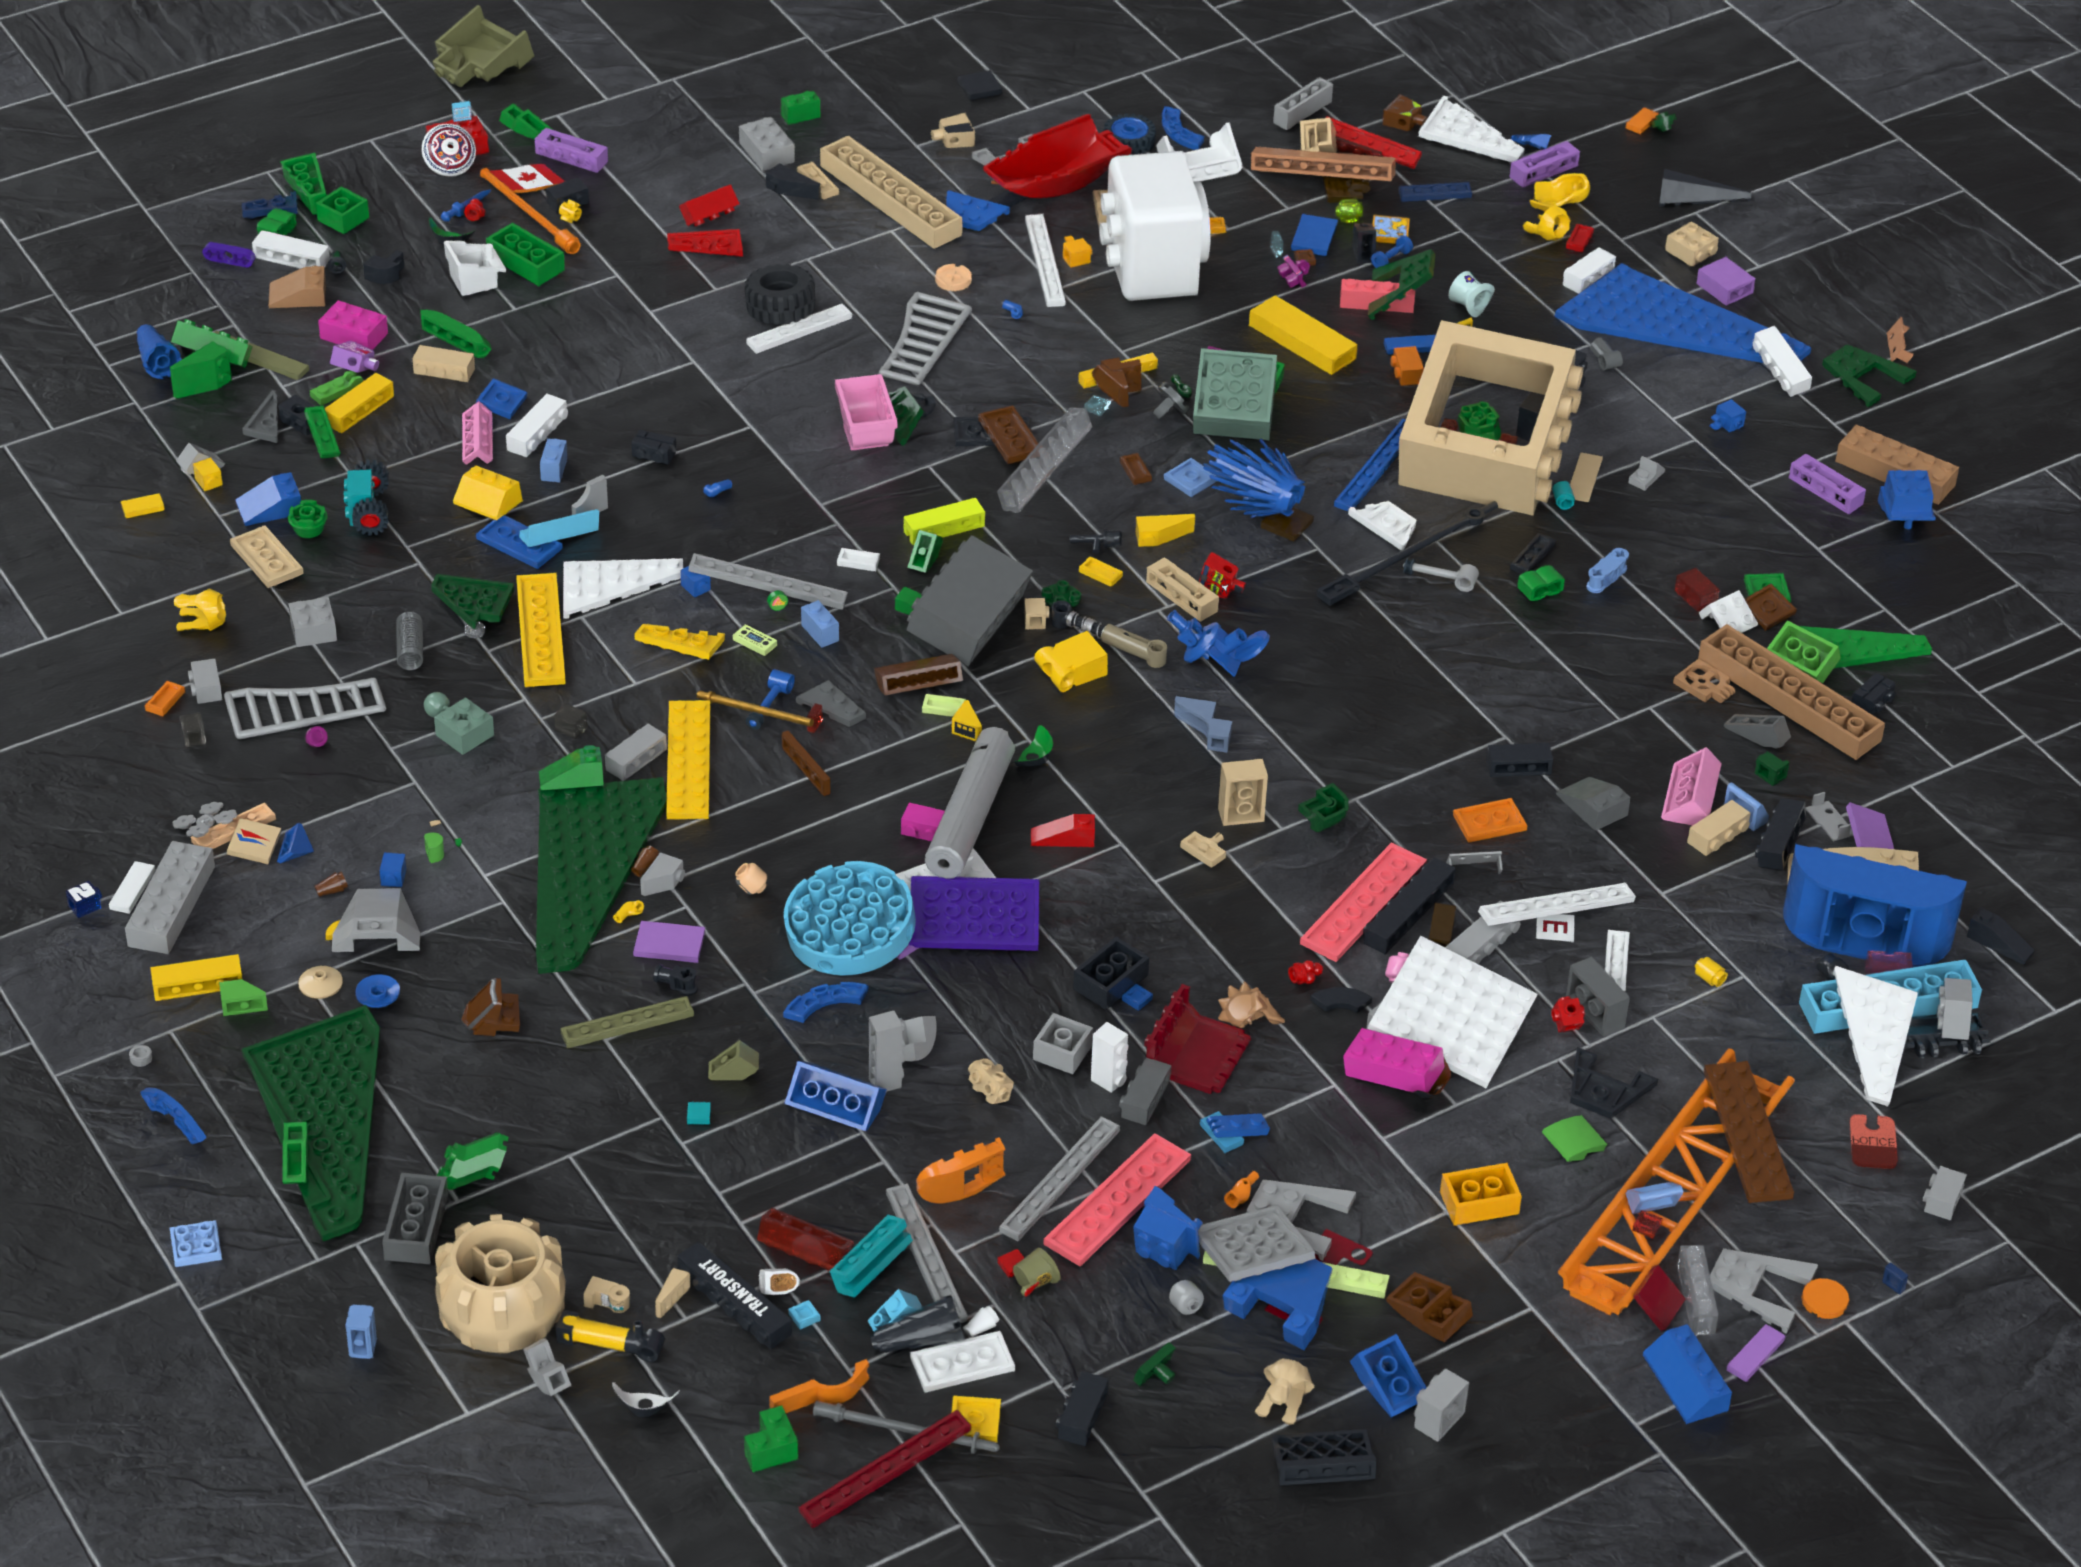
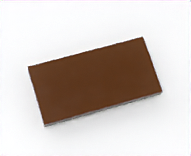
[978,405,1043,464]

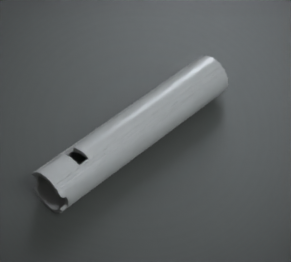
[925,727,1016,879]

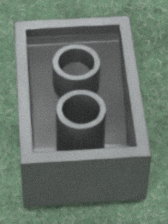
[1556,777,1631,831]

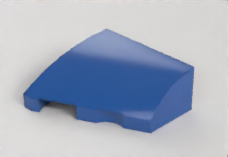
[1511,134,1551,150]

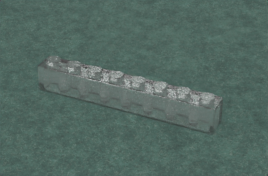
[997,408,1092,512]

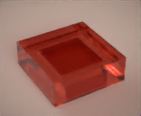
[807,703,823,733]
[1632,1210,1663,1239]

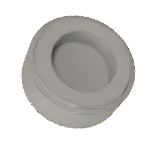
[129,1045,152,1067]

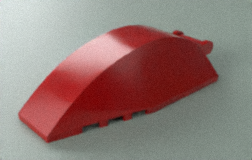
[983,114,1132,198]

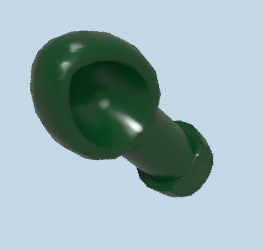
[1171,374,1192,398]

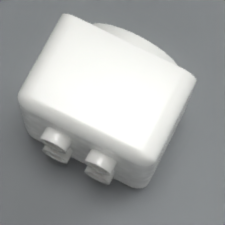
[1099,151,1210,301]

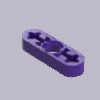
[202,242,256,267]

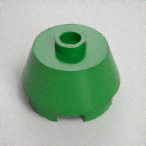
[288,500,328,538]

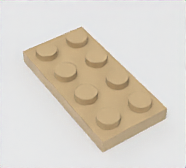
[230,526,303,588]

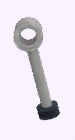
[1403,557,1479,592]

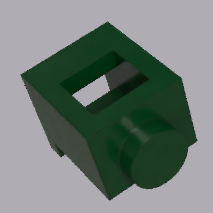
[1755,751,1790,786]

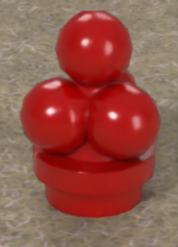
[464,199,485,221]
[1288,960,1323,984]

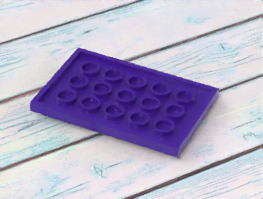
[909,876,1039,951]

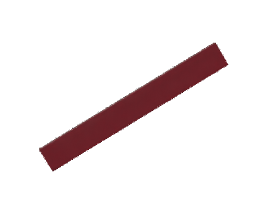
[799,1410,971,1528]

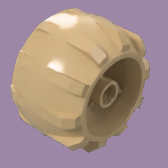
[435,1214,566,1354]

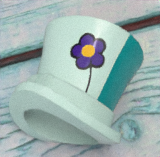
[1449,271,1495,317]

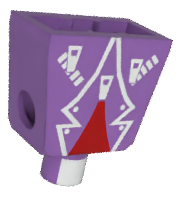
[330,340,379,372]

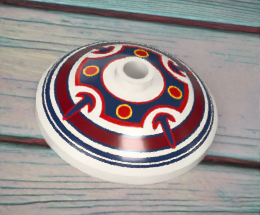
[422,124,476,177]

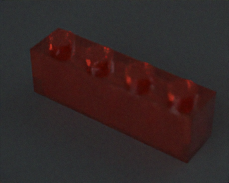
[757,1208,854,1272]

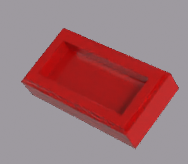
[1566,224,1594,253]

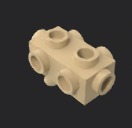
[968,1058,1014,1104]

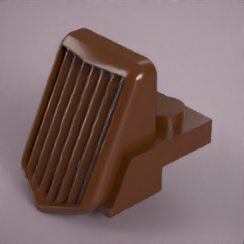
[1092,357,1142,407]

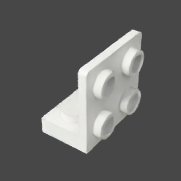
[1699,590,1758,633]

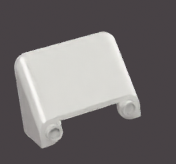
[1156,123,1242,182]

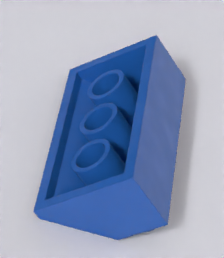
[784,1061,887,1131]
[1643,1324,1732,1424]

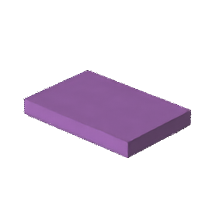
[1846,802,1894,849]
[633,921,705,963]

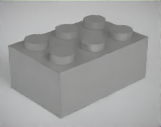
[739,117,795,171]

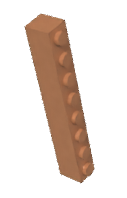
[1251,147,1396,181]

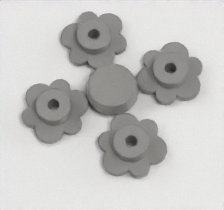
[172,802,237,838]

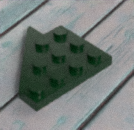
[431,574,514,629]

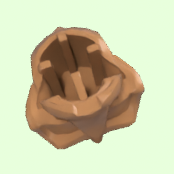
[1218,982,1285,1028]

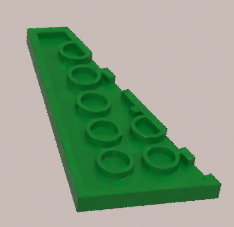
[1799,626,1932,668]

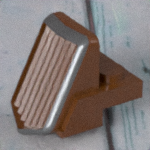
[461,978,520,1036]

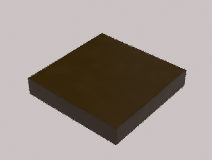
[1260,507,1314,542]

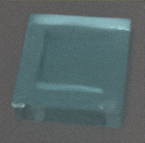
[1271,231,1283,257]
[1084,395,1110,416]

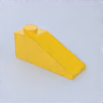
[1136,514,1195,547]

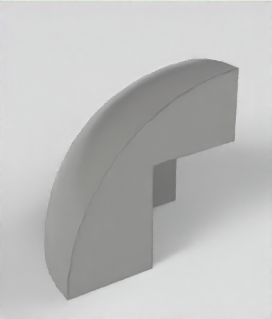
[902,1016,936,1061]

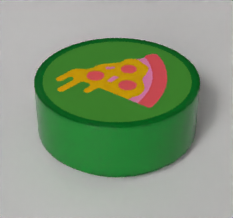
[767,590,788,611]

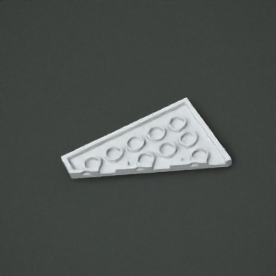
[1419,96,1524,163]
[563,558,683,618]
[1833,966,1918,1106]

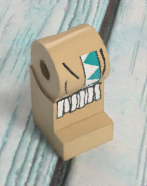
[584,1276,630,1313]

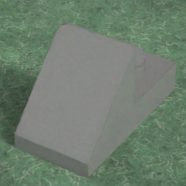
[1628,456,1665,491]

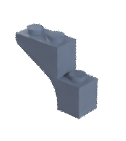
[1174,696,1232,753]

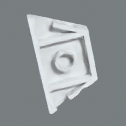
[1348,501,1417,551]

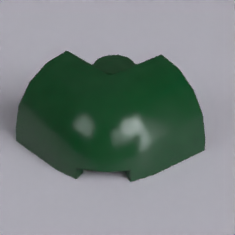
[1298,783,1349,832]

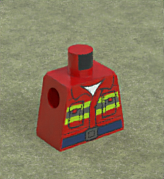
[1199,552,1246,599]

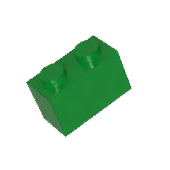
[781,90,820,125]

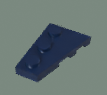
[242,191,298,219]

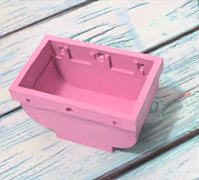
[835,374,897,450]

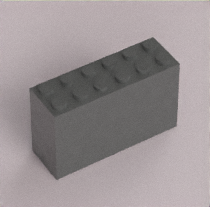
[907,535,1033,666]

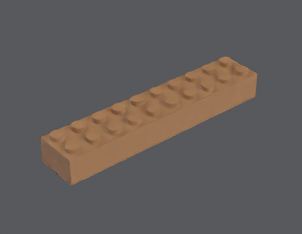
[1698,624,1885,760]

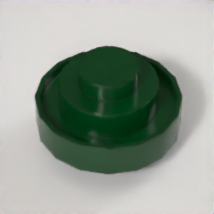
[1651,111,1677,132]

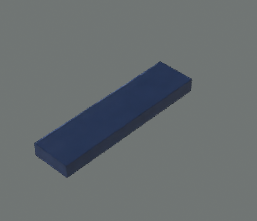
[1399,182,1472,202]

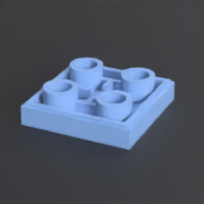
[170,1220,222,1267]

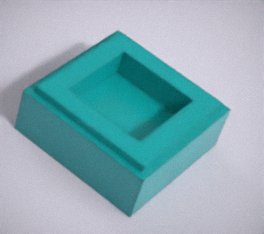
[687,1102,711,1124]

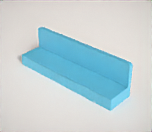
[519,509,599,547]

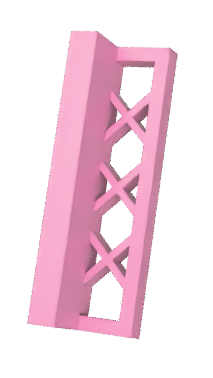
[462,401,493,465]

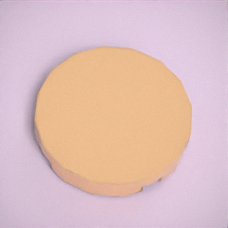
[935,264,972,291]

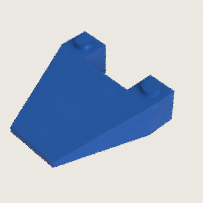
[1223,1259,1333,1350]

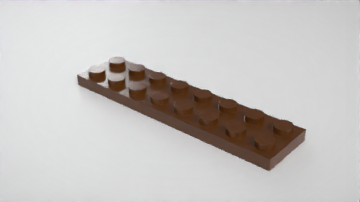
[1704,1061,1794,1203]

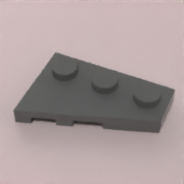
[796,680,866,727]

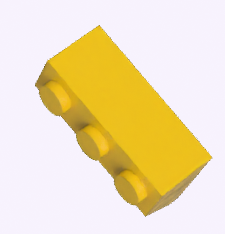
[453,466,523,520]

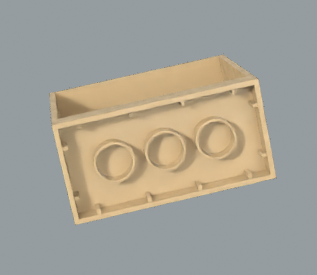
[1399,320,1583,515]

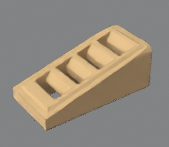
[655,1268,690,1318]

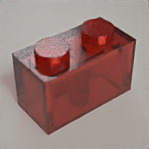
[1675,568,1720,613]

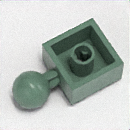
[424,692,494,755]

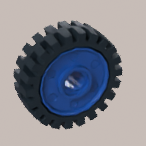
[1104,113,1156,155]

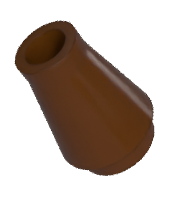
[631,846,659,877]
[314,872,348,897]

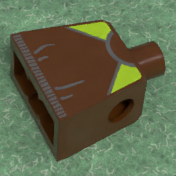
[1382,94,1427,131]

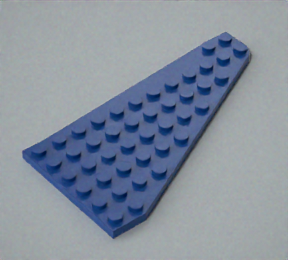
[1555,263,1811,363]

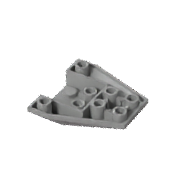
[332,888,420,952]

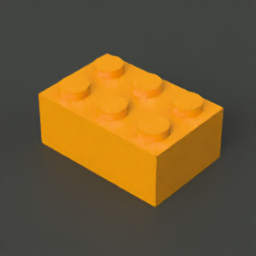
[1440,1163,1522,1225]

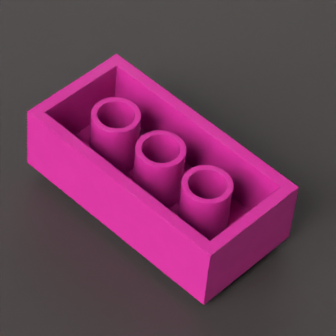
[1343,1028,1444,1093]

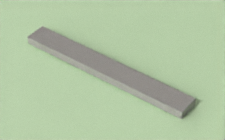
[688,553,848,610]
[999,1116,1120,1241]
[886,1183,968,1323]

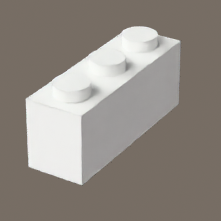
[1563,248,1616,294]
[1091,1022,1128,1093]

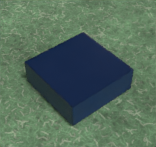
[1882,1262,1909,1295]

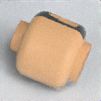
[735,863,767,895]

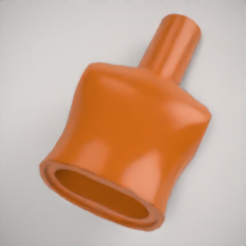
[1224,1171,1259,1208]

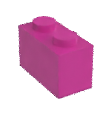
[901,803,945,841]

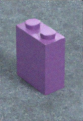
[1697,257,1755,305]

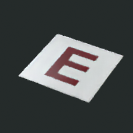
[1536,914,1574,942]

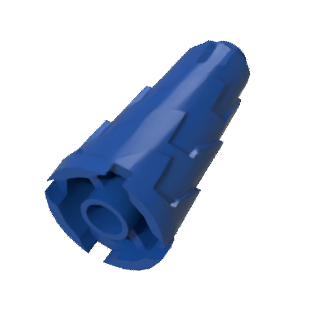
[137,324,181,379]

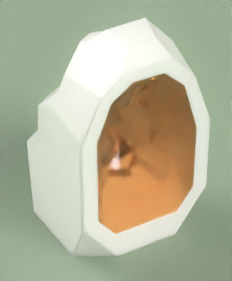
[759,1269,800,1295]

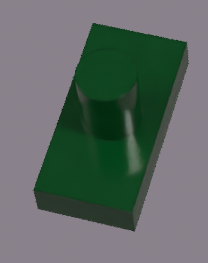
[1133,1342,1176,1386]

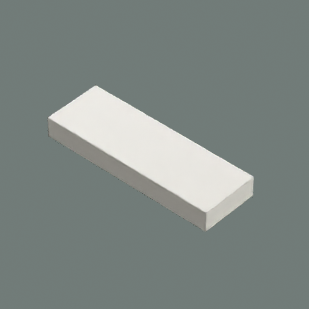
[109,861,156,914]

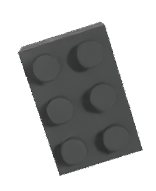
[1566,957,1630,1037]

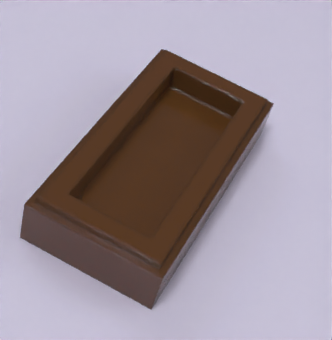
[1120,453,1152,485]

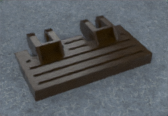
[1322,176,1371,203]

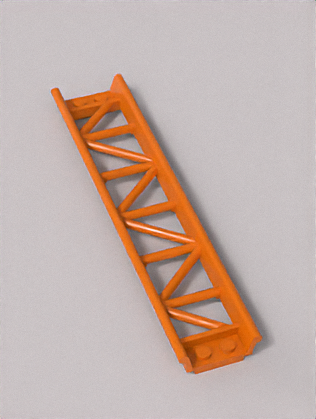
[1558,1049,1795,1315]

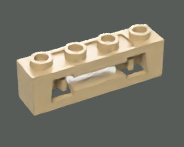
[1146,557,1219,622]

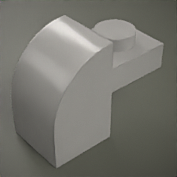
[523,1338,571,1396]

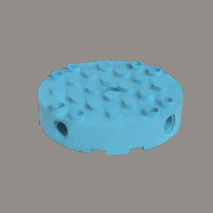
[784,861,916,976]

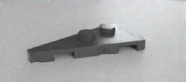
[243,390,278,443]

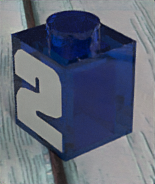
[66,880,102,918]

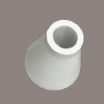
[963,1306,999,1338]

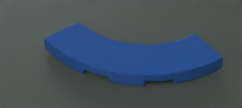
[1162,106,1204,150]
[783,982,868,1023]
[140,1088,207,1144]

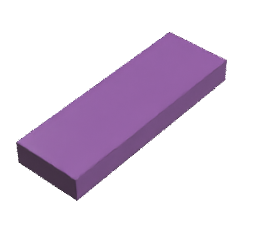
[1727,1324,1785,1382]

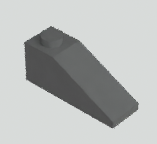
[1724,714,1791,749]

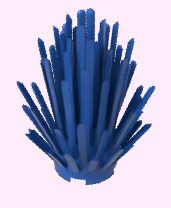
[1203,438,1306,518]

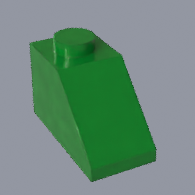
[908,530,944,573]

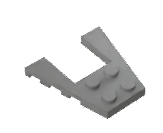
[1246,1180,1356,1261]
[1707,1249,1818,1334]

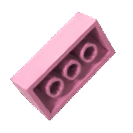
[1661,747,1722,826]

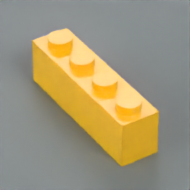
[325,373,394,433]
[150,954,242,1001]

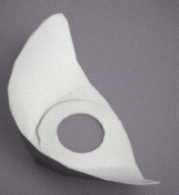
[613,1382,680,1417]

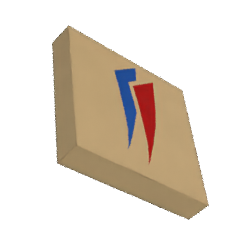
[227,818,281,864]

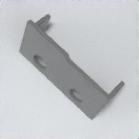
[1806,792,1854,842]
[1446,851,1503,874]

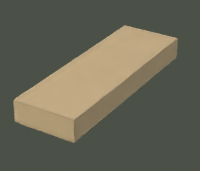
[797,162,839,199]

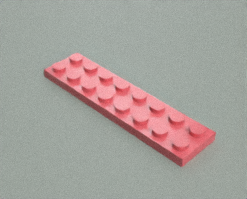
[1300,842,1427,962]
[1044,1133,1191,1266]

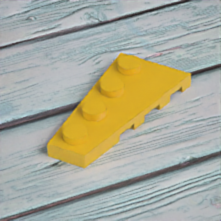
[635,624,725,660]

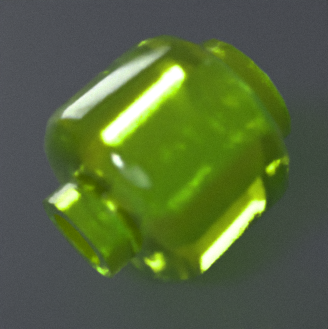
[1335,199,1363,223]

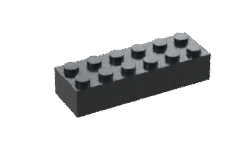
[1516,347,1588,442]

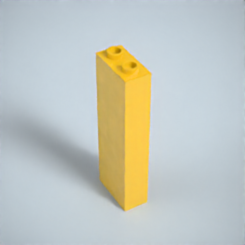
[1249,295,1358,375]

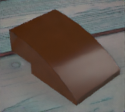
[1386,1272,1473,1342]

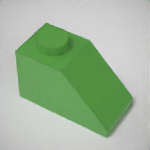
[219,979,268,1016]

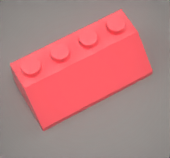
[1340,279,1415,313]

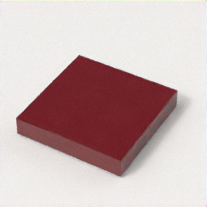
[1633,1265,1686,1331]

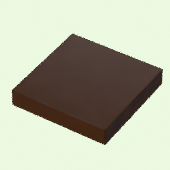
[1744,584,1797,631]

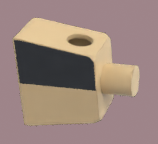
[931,113,975,148]

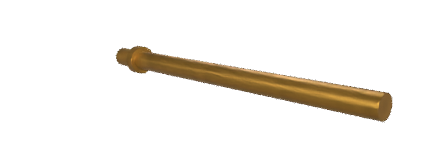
[697,690,814,727]

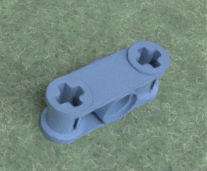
[1587,548,1629,593]

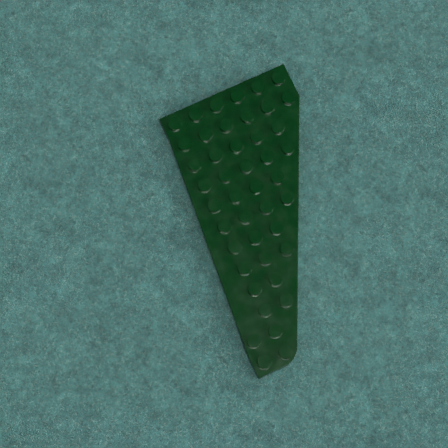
[536,777,667,974]

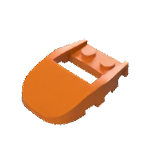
[916,1137,1005,1203]

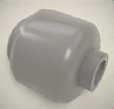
[1169,1280,1204,1315]

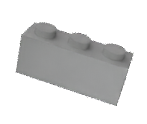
[605,724,667,781]

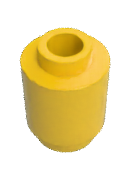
[1695,957,1728,987]

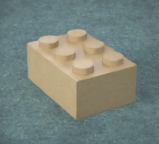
[1218,759,1268,826]

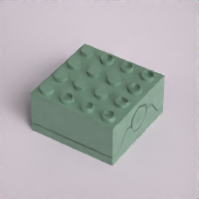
[1193,348,1277,440]

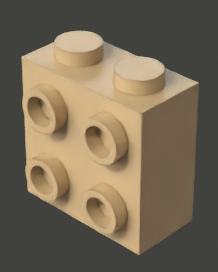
[1665,222,1719,267]

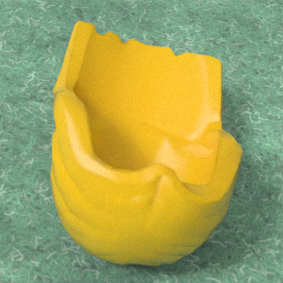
[1534,174,1590,206]

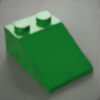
[170,341,232,399]
[539,745,604,790]

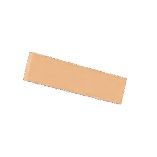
[191,803,276,849]

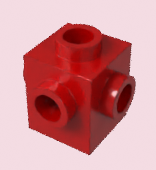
[1551,996,1585,1032]

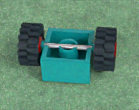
[344,460,389,535]

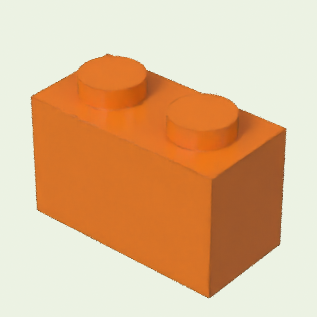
[1390,346,1424,386]

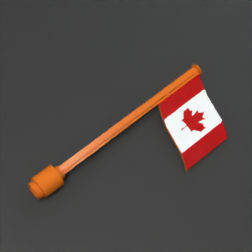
[480,164,581,254]

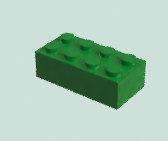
[486,223,565,286]

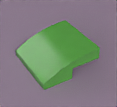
[1542,1115,1607,1161]

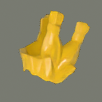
[1523,200,1570,241]
[174,588,226,631]

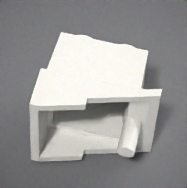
[444,241,506,296]

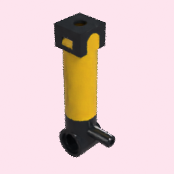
[556,1310,665,1362]

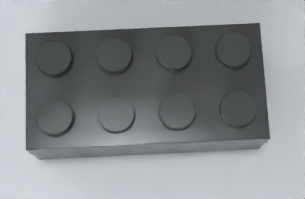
[382,1173,448,1264]

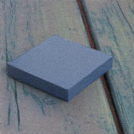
[1164,458,1217,497]

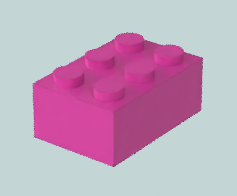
[319,301,388,350]

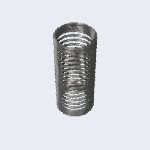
[396,612,423,670]

